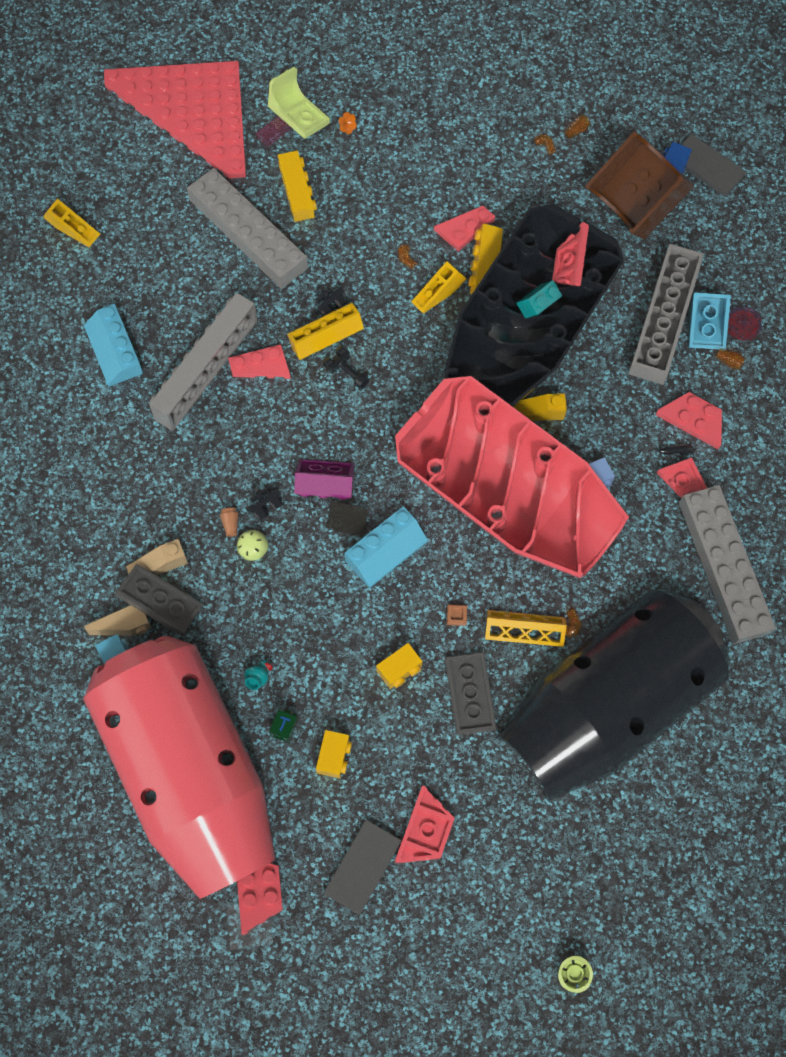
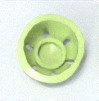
[237,530,268,561]
[558,956,593,993]

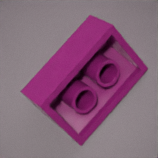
[294,459,355,500]

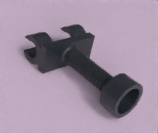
[322,345,370,390]

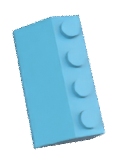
[84,304,143,387]
[344,506,428,588]

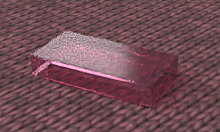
[255,116,292,147]

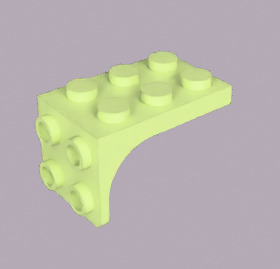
[268,67,330,139]

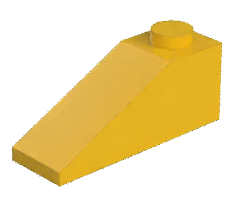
[43,198,100,247]
[411,261,466,314]
[513,393,567,421]

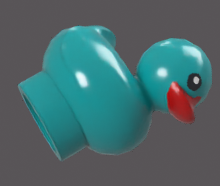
[244,660,272,690]

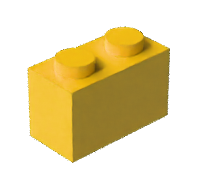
[376,643,423,689]
[316,730,352,779]

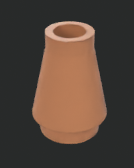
[220,508,239,537]

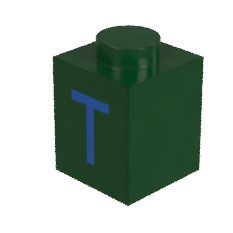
[269,709,298,743]

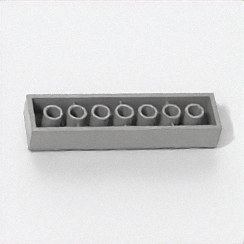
[187,168,308,289]
[628,243,704,385]
[149,293,257,431]
[679,485,776,645]

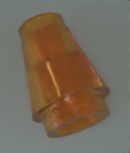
[565,114,590,139]
[716,349,745,370]

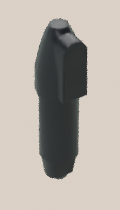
[659,445,694,455]

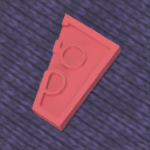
[434,206,496,252]
[228,344,291,379]
[657,458,707,498]

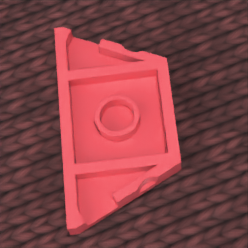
[552,222,589,286]
[656,392,722,449]
[395,786,455,863]
[237,863,283,935]

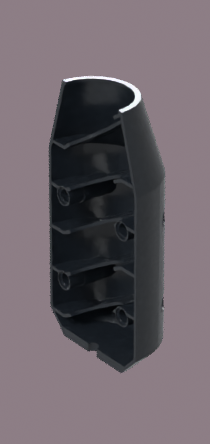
[444,204,624,407]
[496,589,729,801]

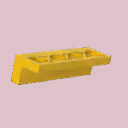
[485,610,567,647]

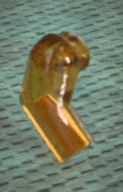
[535,134,557,155]
[398,245,417,270]
[565,609,581,638]

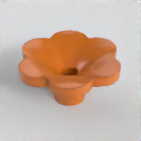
[339,112,357,134]

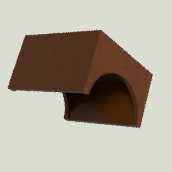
[585,131,695,239]

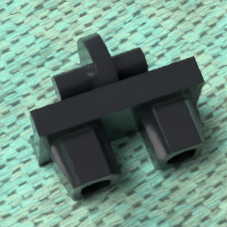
[314,287,347,317]
[247,487,283,521]

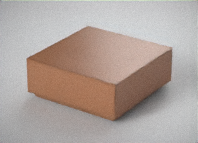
[447,605,467,626]

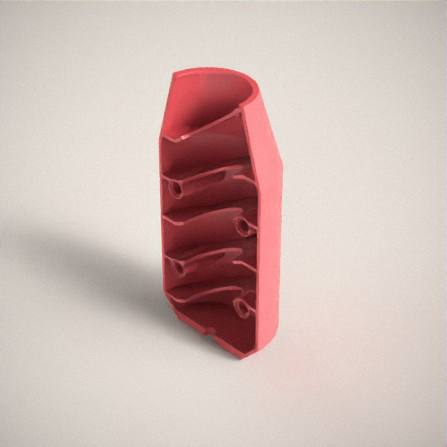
[395,376,629,579]
[83,636,275,899]

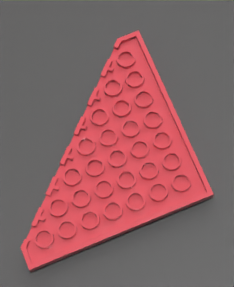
[104,61,246,178]

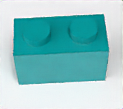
[517,280,562,319]

